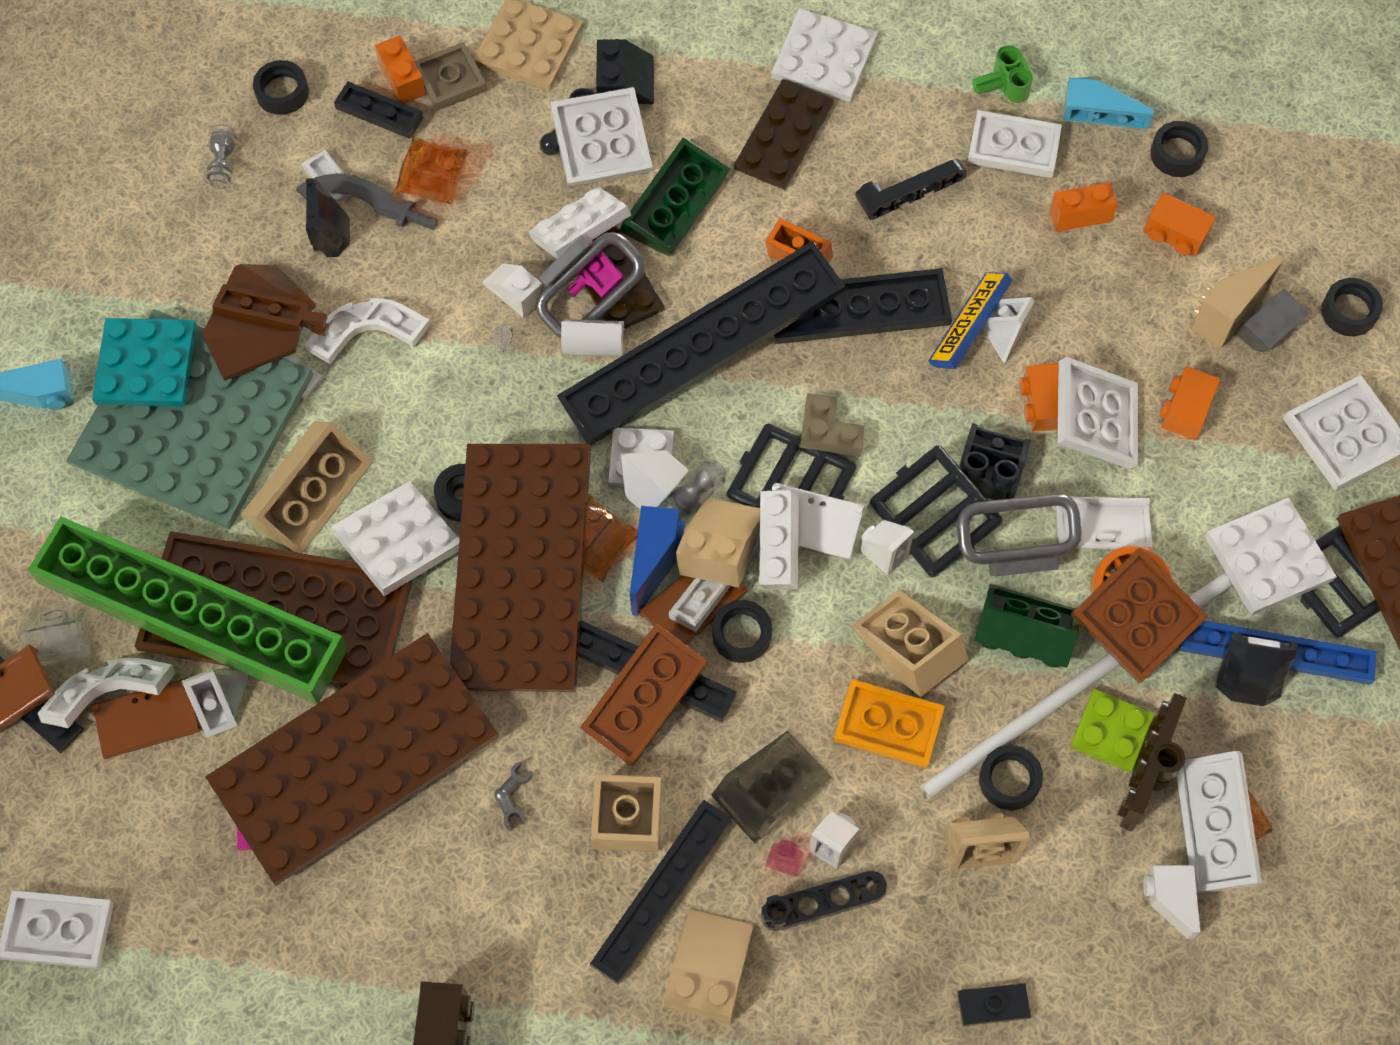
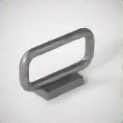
[536,232,645,338]
[957,493,1082,576]

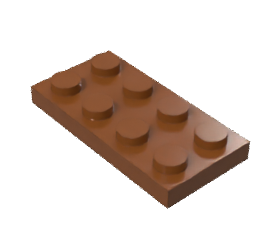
[580,623,709,767]

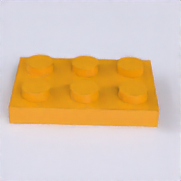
[833,679,945,769]

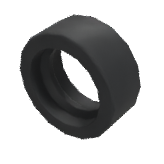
[252,60,309,115]
[1150,121,1208,177]
[1321,277,1383,337]
[712,600,772,663]
[979,745,1043,811]

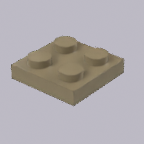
[414,42,487,111]

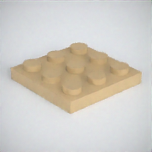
[473,0,583,90]

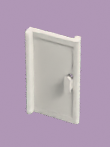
[772,483,865,560]
[1056,496,1153,550]

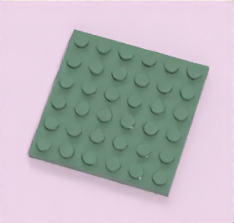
[66,309,314,529]

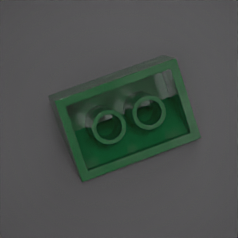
[974,584,1079,668]

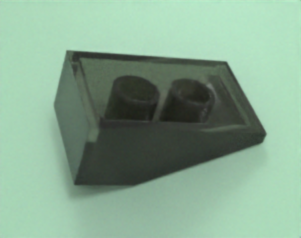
[711,730,832,844]

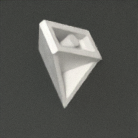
[983,297,1035,364]
[621,450,689,510]
[182,669,249,738]

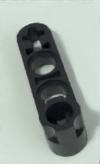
[855,159,967,220]
[761,871,887,931]

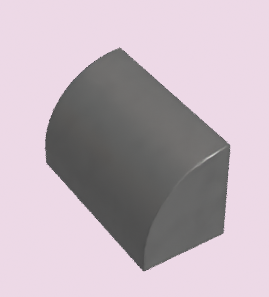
[1236,289,1310,352]

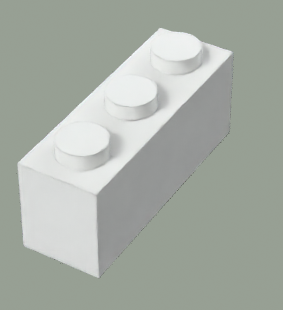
[759,490,799,590]

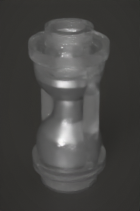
[204,125,237,189]
[663,460,726,520]

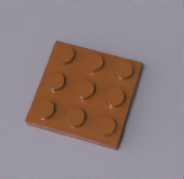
[1070,547,1208,684]

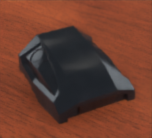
[306,178,350,258]
[955,423,1031,500]
[1216,632,1297,707]

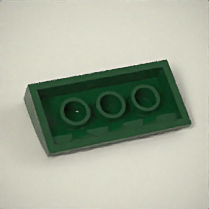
[619,137,731,256]

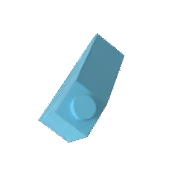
[1063,77,1154,129]
[0,359,74,410]

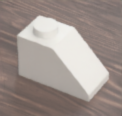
[482,264,543,318]
[860,520,914,575]
[809,811,859,869]
[1143,865,1200,939]

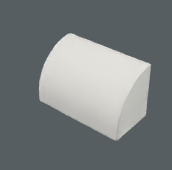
[561,319,624,357]

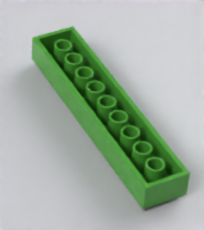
[28,516,348,704]

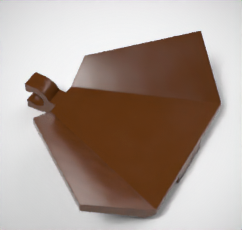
[202,264,329,381]

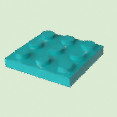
[92,318,197,407]

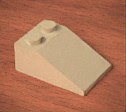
[1191,256,1284,348]
[676,498,760,588]
[852,590,968,697]
[945,813,1030,870]
[664,909,754,1024]

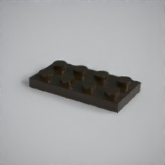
[734,79,834,190]
[577,225,665,329]

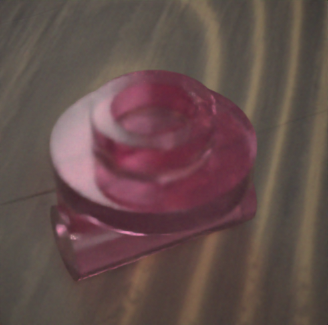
[765,840,803,877]

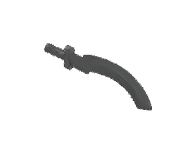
[296,174,438,230]

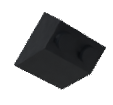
[596,39,654,104]

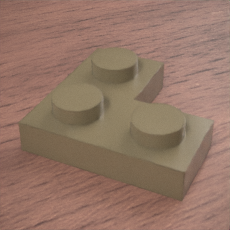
[800,393,865,457]

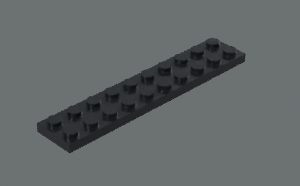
[557,241,846,446]

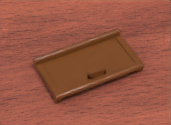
[640,575,748,644]
[0,644,55,731]
[91,677,201,759]

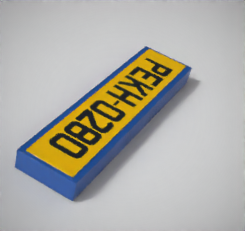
[928,272,1013,370]

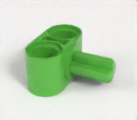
[972,45,1033,103]

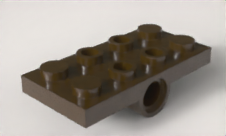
[1117,692,1187,832]

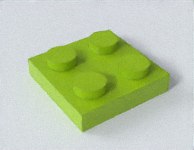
[1070,689,1154,773]

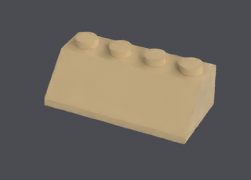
[240,421,372,553]

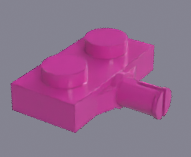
[566,236,625,298]

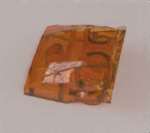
[395,136,470,205]
[584,494,638,582]

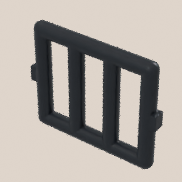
[727,423,857,508]
[870,445,1003,578]
[1300,525,1380,638]

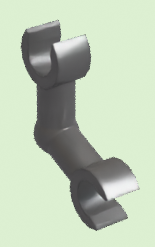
[494,761,532,831]

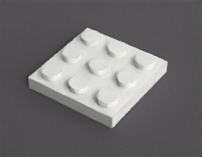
[771,9,878,102]
[550,87,653,187]
[1058,357,1138,468]
[1283,375,1400,491]
[331,481,459,596]
[1205,497,1337,616]

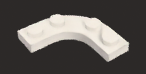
[304,298,431,365]
[38,658,175,728]

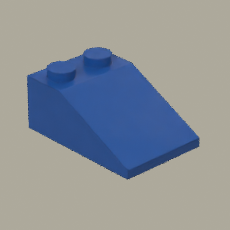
[630,505,685,616]

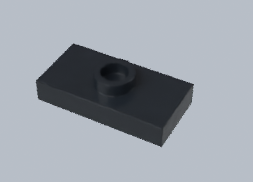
[957,983,1031,1027]

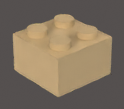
[591,774,662,852]

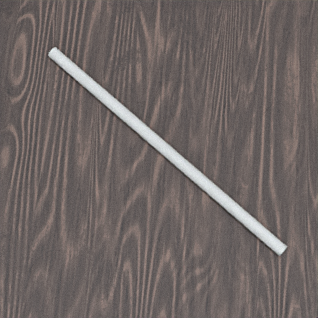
[920,572,1233,799]

